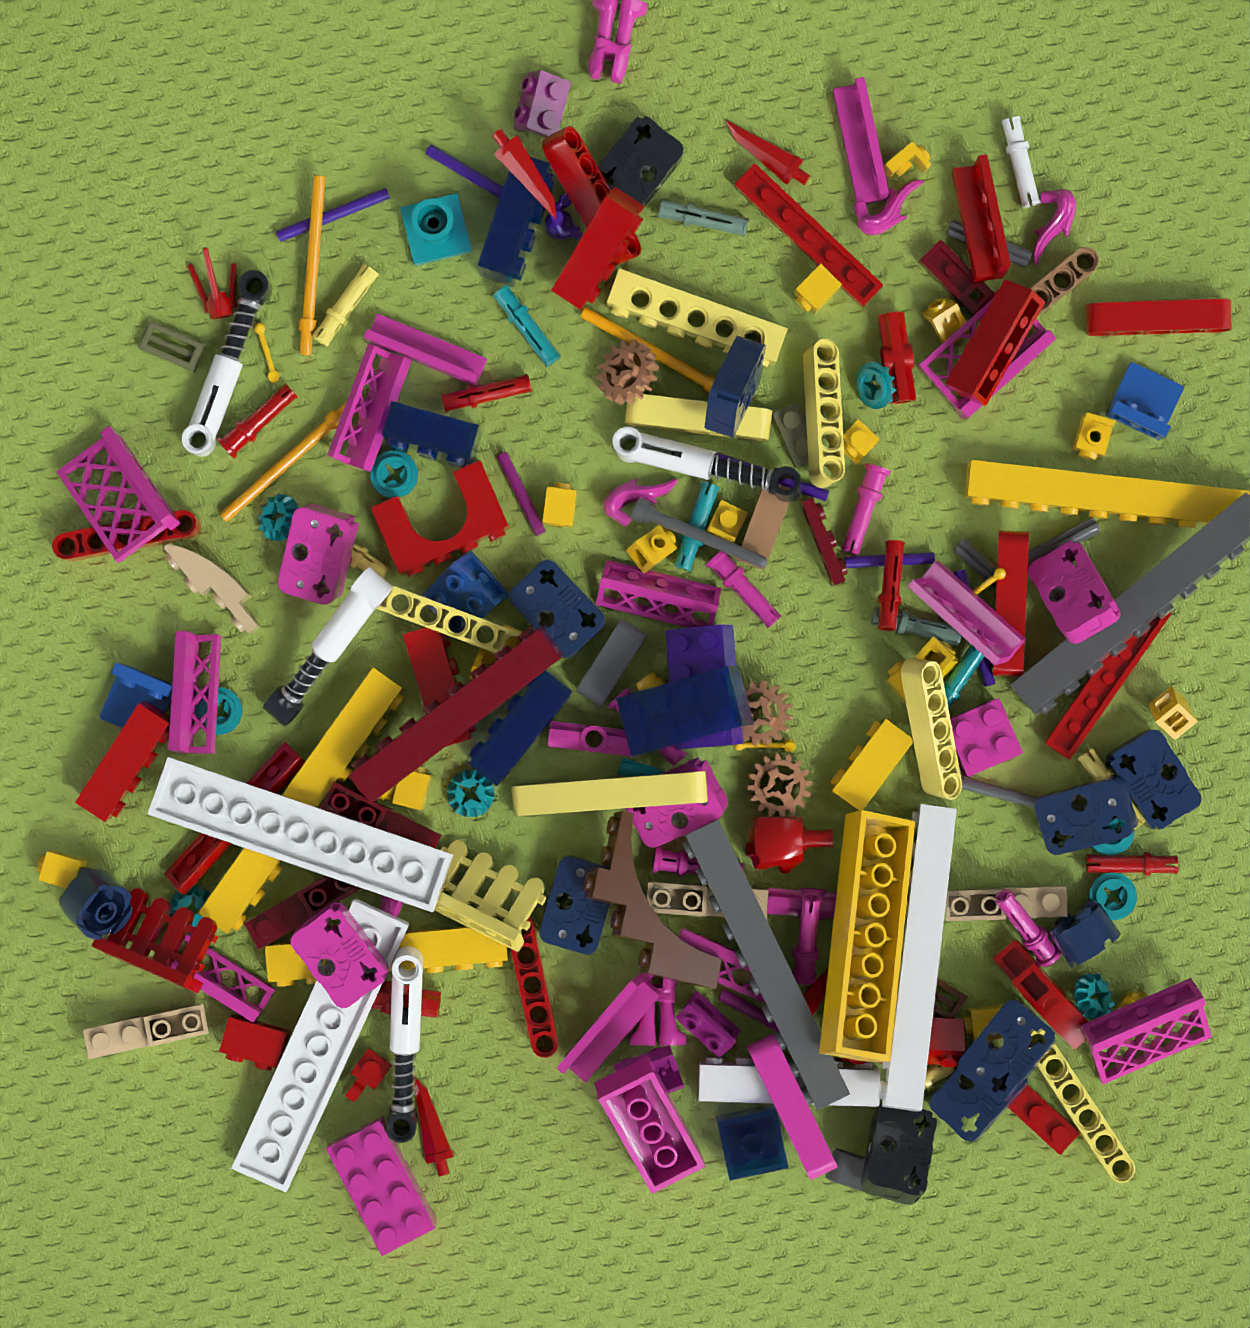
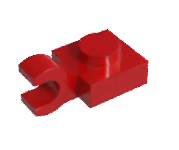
[345,1048,393,1103]

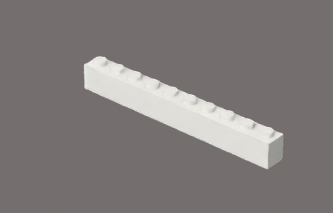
[878,804,957,1112]

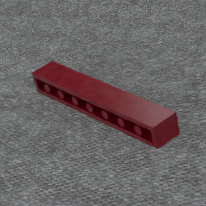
[348,625,564,804]

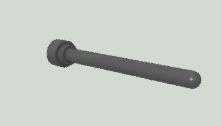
[631,497,768,568]

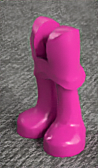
[587,0,648,84]
[630,966,686,1045]

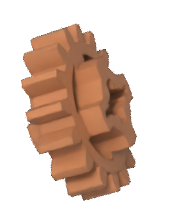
[596,340,659,405]
[739,681,794,745]
[747,753,812,817]

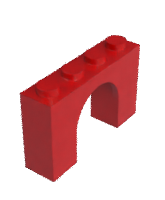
[371,460,510,578]

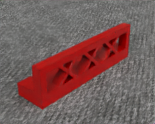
[951,154,1011,282]

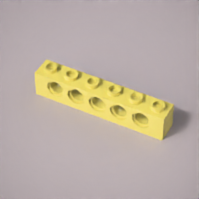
[607,269,788,368]

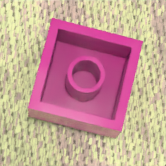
[950,698,1023,777]

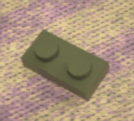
[772,401,808,468]

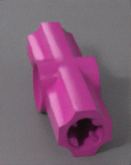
[548,721,640,757]
[767,887,837,920]

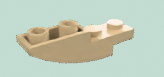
[163,544,261,634]
[647,882,769,920]
[945,886,1068,921]
[83,1004,209,1059]

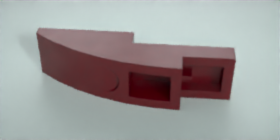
[320,782,442,848]
[243,876,362,950]

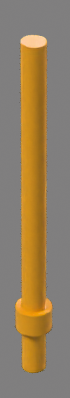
[298,175,326,356]
[580,307,716,393]
[219,401,347,522]

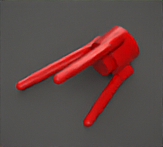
[188,247,237,320]

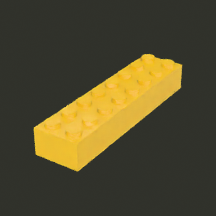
[819,810,915,1063]

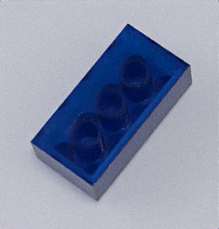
[477,157,555,287]
[616,666,754,757]
[468,670,574,786]

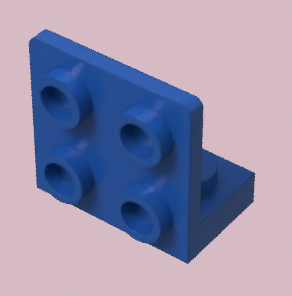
[1105,362,1184,441]
[421,551,509,640]
[99,662,172,728]

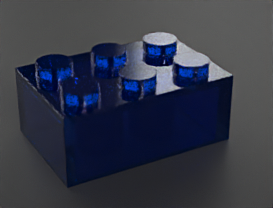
[382,401,482,468]

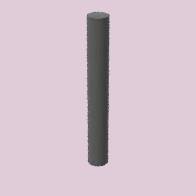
[961,777,1040,808]

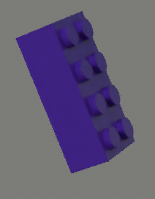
[665,624,744,750]

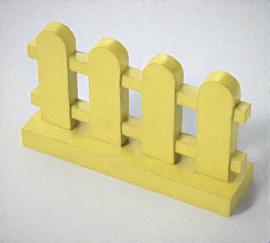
[434,840,546,952]

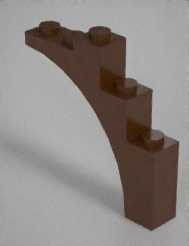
[583,811,722,989]

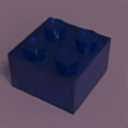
[716,1104,789,1181]

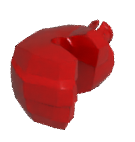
[746,816,834,874]

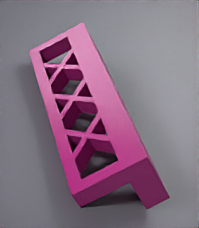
[832,77,889,204]
[364,314,487,387]
[327,344,412,472]
[596,560,722,628]
[908,561,1026,665]
[168,631,221,754]
[678,927,766,1004]
[151,933,276,1022]
[557,974,662,1083]

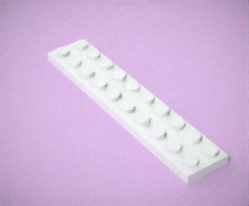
[148,757,453,912]
[231,898,409,1192]

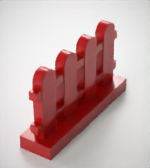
[91,888,218,994]

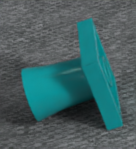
[400,193,472,267]

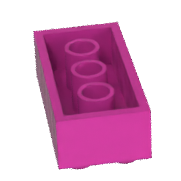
[594,1055,706,1194]
[326,1116,438,1256]

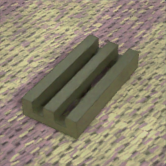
[138,321,206,372]

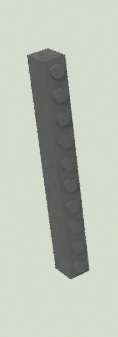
[1011,492,1250,715]
[683,820,850,1110]

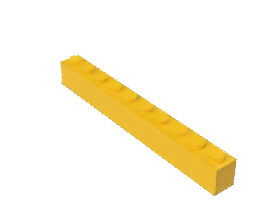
[964,460,1250,529]
[198,668,405,934]

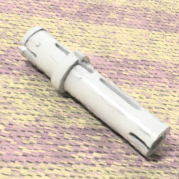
[1001,116,1041,208]

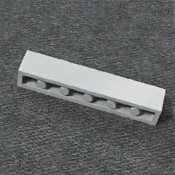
[698,1056,880,1107]

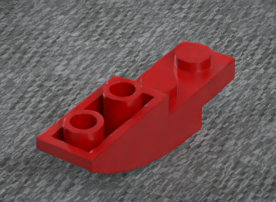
[993,939,1090,1050]

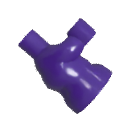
[545,194,582,240]

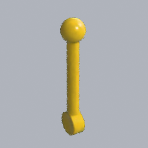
[253,322,280,383]
[972,568,1006,594]
[733,739,796,752]

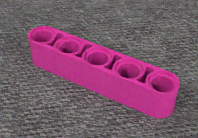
[746,1033,838,1180]

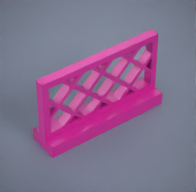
[918,297,1057,419]
[57,425,181,563]
[1081,978,1212,1085]

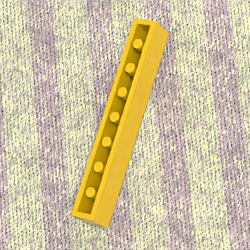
[265,926,509,987]

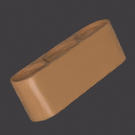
[1030,247,1099,316]
[736,484,791,570]

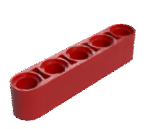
[542,126,641,266]
[1085,299,1232,336]
[52,510,201,561]
[993,530,1029,677]
[511,915,559,1058]

